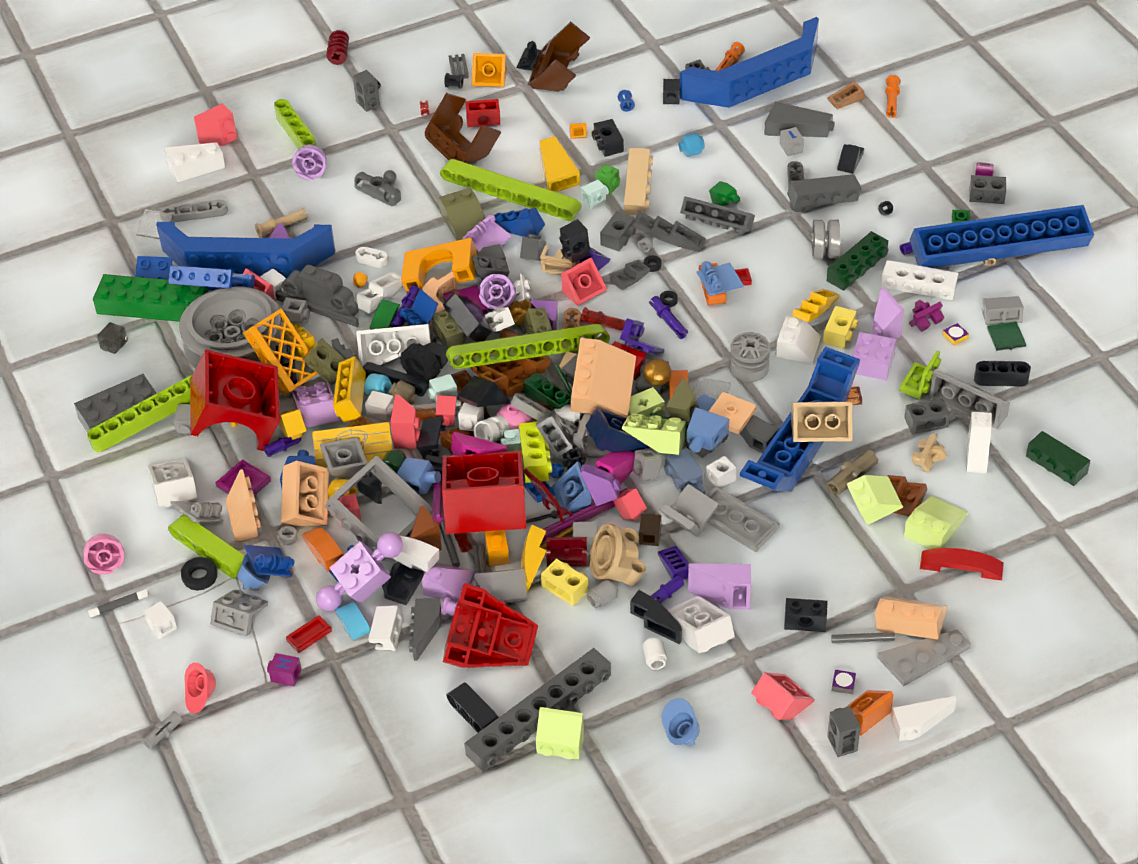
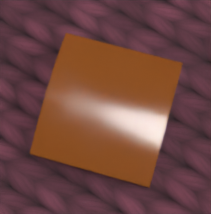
[887,475,928,516]

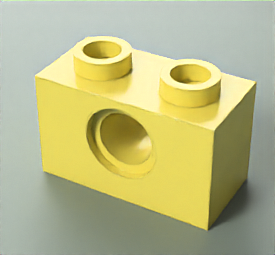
[823,306,858,349]

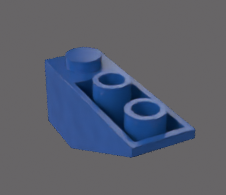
[493,208,545,237]

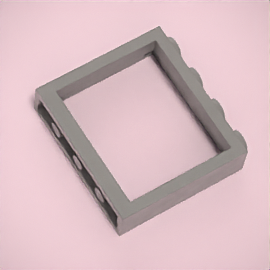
[325,455,433,561]

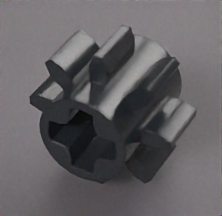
[562,449,586,470]

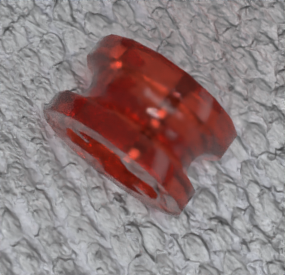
[419,100,430,116]

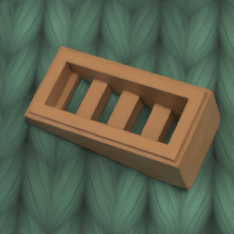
[827,81,865,109]

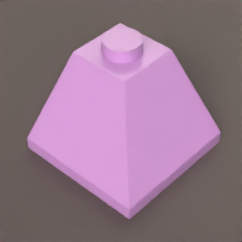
[872,287,904,339]
[422,563,475,602]

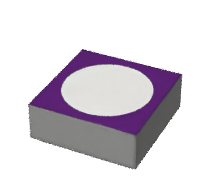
[831,670,856,694]

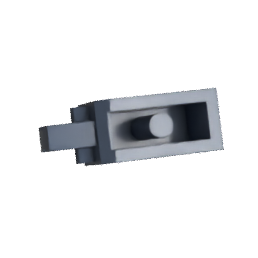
[664,449,705,494]

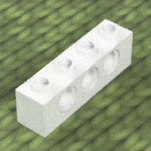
[881,260,958,301]

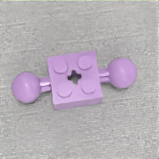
[316,532,403,612]

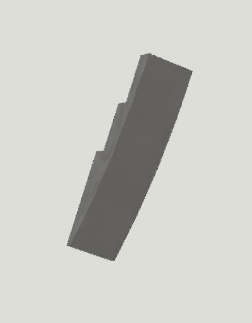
[632,211,706,252]

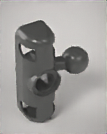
[354,170,401,206]

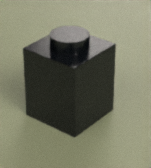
[663,79,680,104]

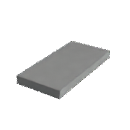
[707,486,780,552]

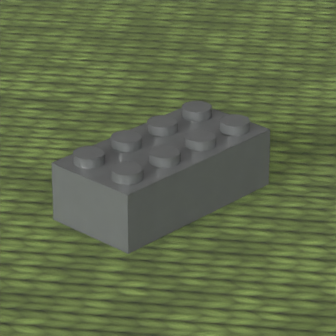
[74,374,157,433]

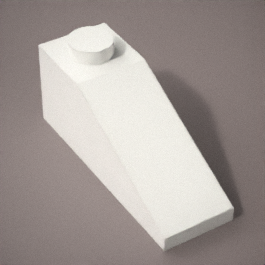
[891,696,956,741]

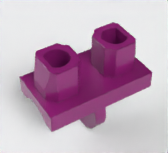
[909,300,945,332]

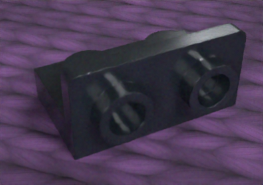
[382,562,424,606]

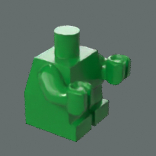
[709,181,740,206]

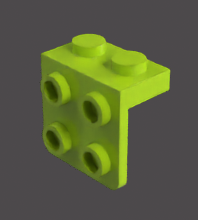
[899,351,942,400]

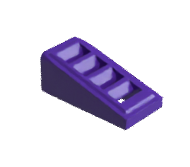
[658,546,689,580]

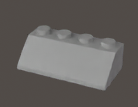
[929,370,1010,429]

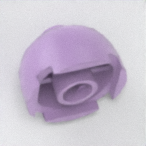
[292,145,327,180]
[479,274,516,310]

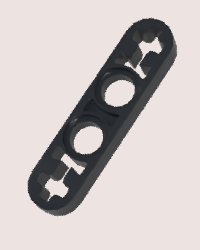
[363,362,429,397]

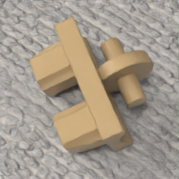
[912,434,947,472]

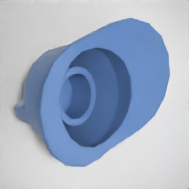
[237,554,270,590]
[661,698,700,745]

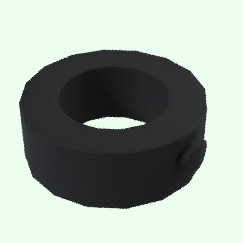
[644,255,661,272]
[660,290,678,307]

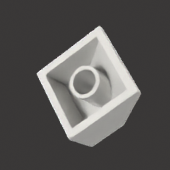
[776,316,821,364]

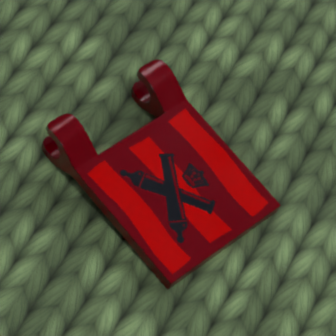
[523,468,572,523]

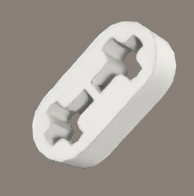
[355,247,388,268]

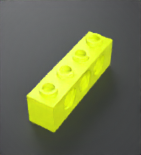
[519,422,552,483]

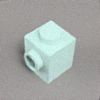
[428,374,458,403]

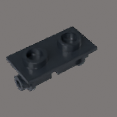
[516,41,541,71]

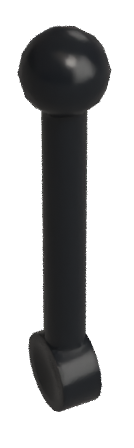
[526,510,557,524]

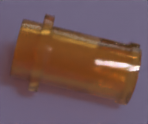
[416,408,436,421]

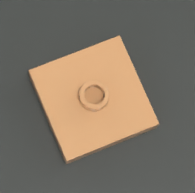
[708,392,757,434]

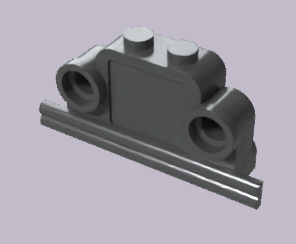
[276,265,359,327]

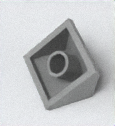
[474,569,527,603]

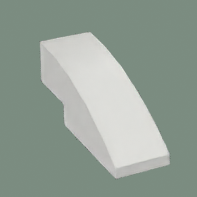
[356,271,403,314]
[392,536,439,572]

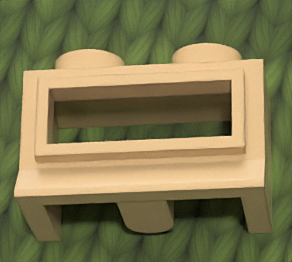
[540,245,580,275]

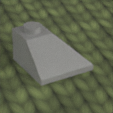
[320,437,368,480]

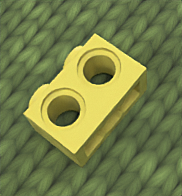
[541,559,589,606]

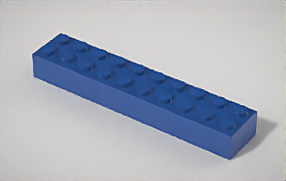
[909,205,1094,268]

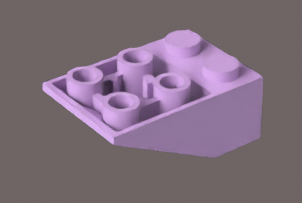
[292,382,339,428]
[688,563,751,609]

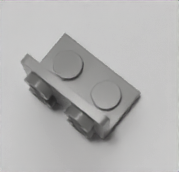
[659,484,719,537]
[210,590,268,636]

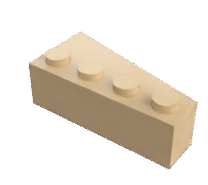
[624,148,653,215]

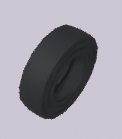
[181,557,217,591]

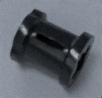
[444,73,464,89]

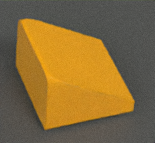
[569,123,587,138]

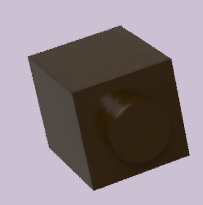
[639,513,662,546]

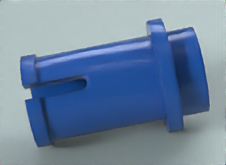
[549,462,564,478]

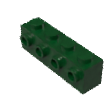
[826,231,889,291]

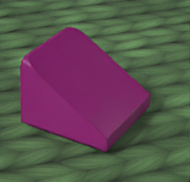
[975,162,994,176]

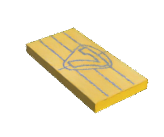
[312,422,393,468]

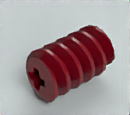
[326,30,349,65]

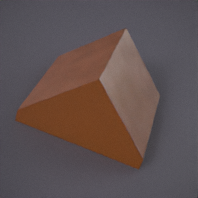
[410,506,442,551]

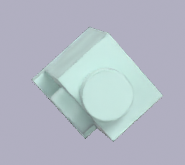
[581,180,609,210]
[501,429,521,452]

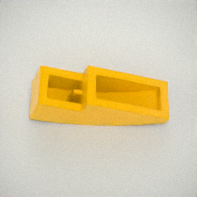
[521,525,546,592]

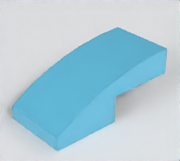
[335,602,371,640]

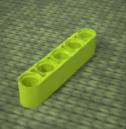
[274,99,316,149]
[168,514,244,579]

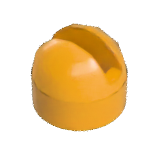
[353,272,368,288]

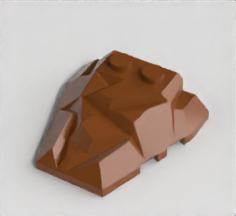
[470,350,550,397]

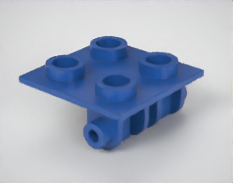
[135,256,174,280]
[400,289,438,326]
[244,545,295,577]

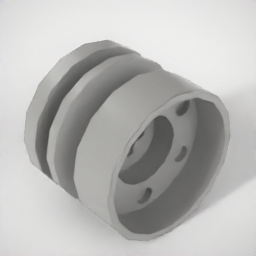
[730,332,770,382]

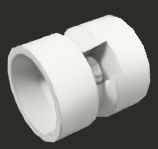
[474,415,510,442]

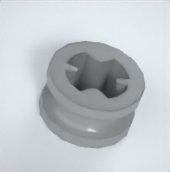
[279,526,297,545]

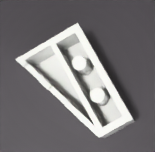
[164,142,225,183]

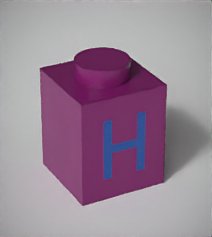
[267,653,302,687]

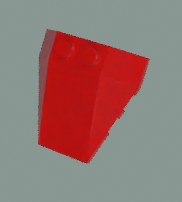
[442,583,538,668]

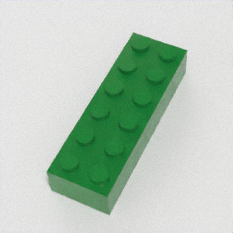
[93,274,209,322]

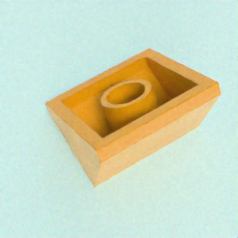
[472,53,507,87]

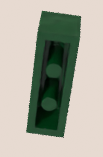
[1026,431,1091,486]

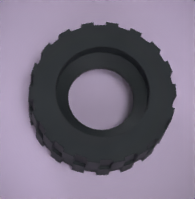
[400,343,441,384]

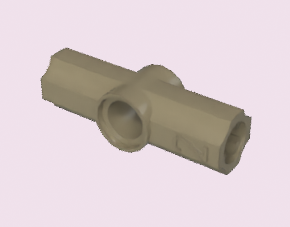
[826,450,878,495]

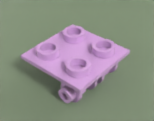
[463,214,512,252]

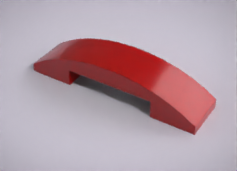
[920,548,1004,581]

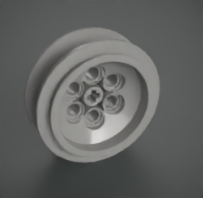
[179,286,283,369]

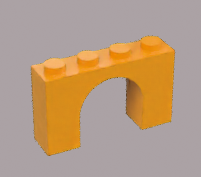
[401,238,477,294]

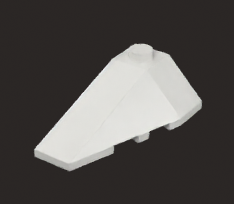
[356,324,431,367]

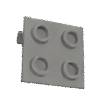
[170,501,223,523]

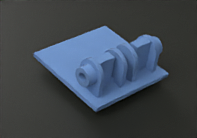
[696,261,744,296]

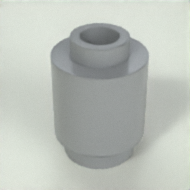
[587,580,618,608]

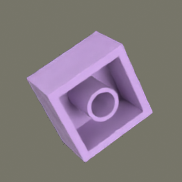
[852,332,896,380]

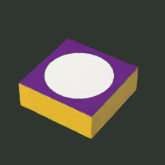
[942,323,969,345]

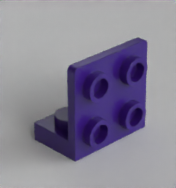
[620,318,665,355]

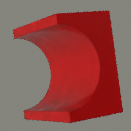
[190,349,280,451]
[442,451,526,534]

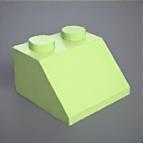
[847,475,903,525]
[536,707,584,759]

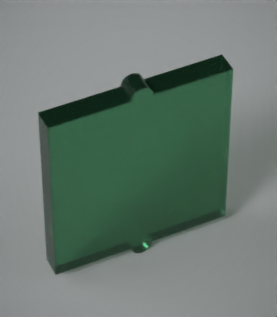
[987,322,1026,351]

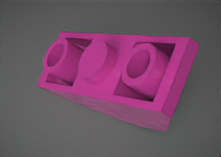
[451,432,508,455]

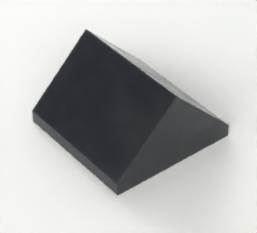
[457,376,510,407]

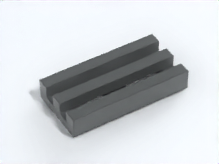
[448,54,469,79]

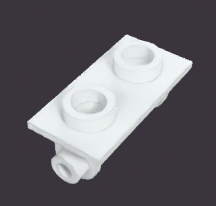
[513,274,533,302]

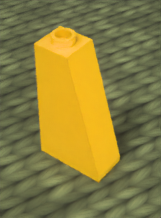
[539,136,580,192]

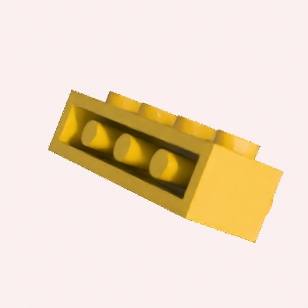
[333,356,366,423]

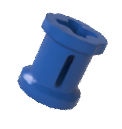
[617,90,635,112]

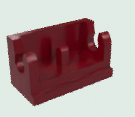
[546,537,587,567]

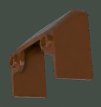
[528,21,590,92]
[425,92,501,164]

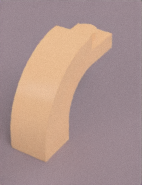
[422,272,457,326]

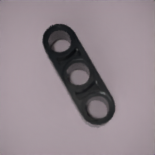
[974,361,1031,387]
[446,682,499,733]

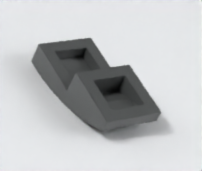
[610,259,650,290]

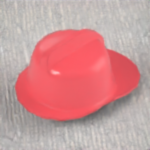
[185,663,216,713]

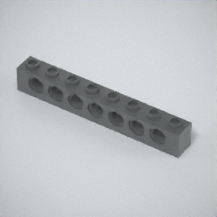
[464,648,611,771]

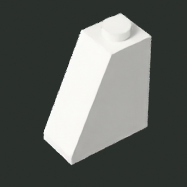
[967,412,992,473]

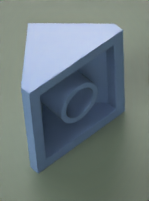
[552,462,591,516]

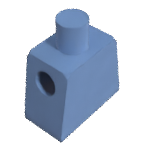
[687,407,729,453]
[397,458,441,495]

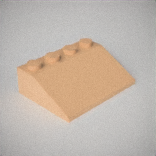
[570,338,636,418]

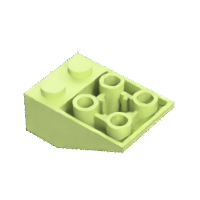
[622,414,686,455]

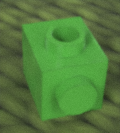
[595,164,620,195]

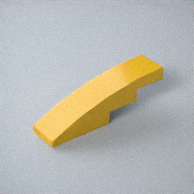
[792,288,840,322]

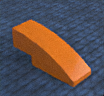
[302,527,344,572]

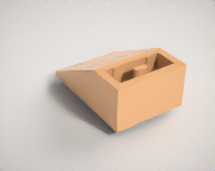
[225,469,261,542]

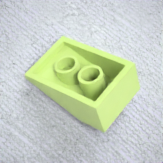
[904,496,968,549]

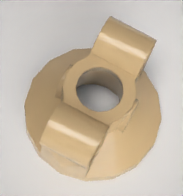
[590,524,646,586]

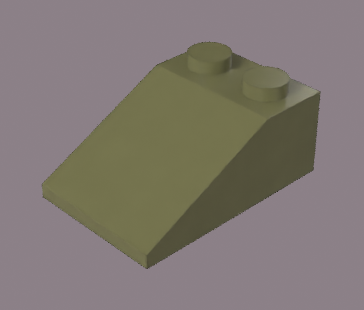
[439,187,485,241]

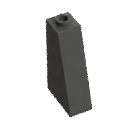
[764,102,835,137]

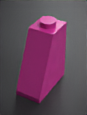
[596,451,635,485]

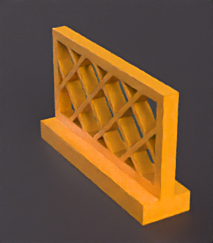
[243,308,318,396]

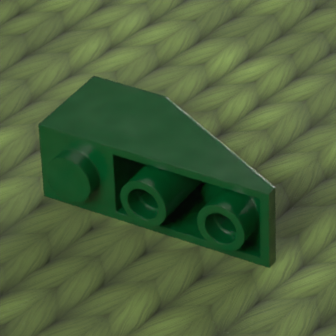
[523,372,571,409]

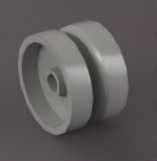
[811,220,840,259]

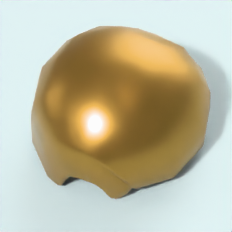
[508,299,532,325]
[643,358,672,386]

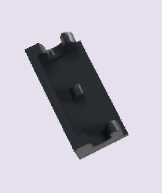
[417,416,446,460]

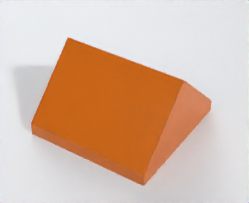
[846,690,894,736]

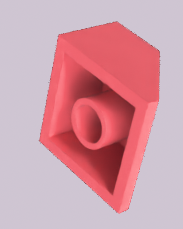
[194,103,237,146]
[390,395,421,449]
[751,672,815,720]

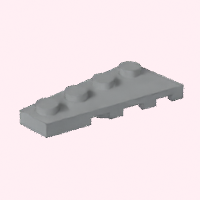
[877,630,971,686]

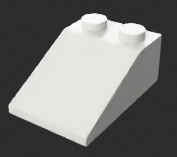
[148,457,198,507]
[667,596,735,653]

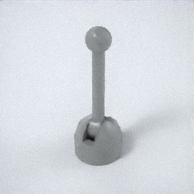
[638,237,655,253]

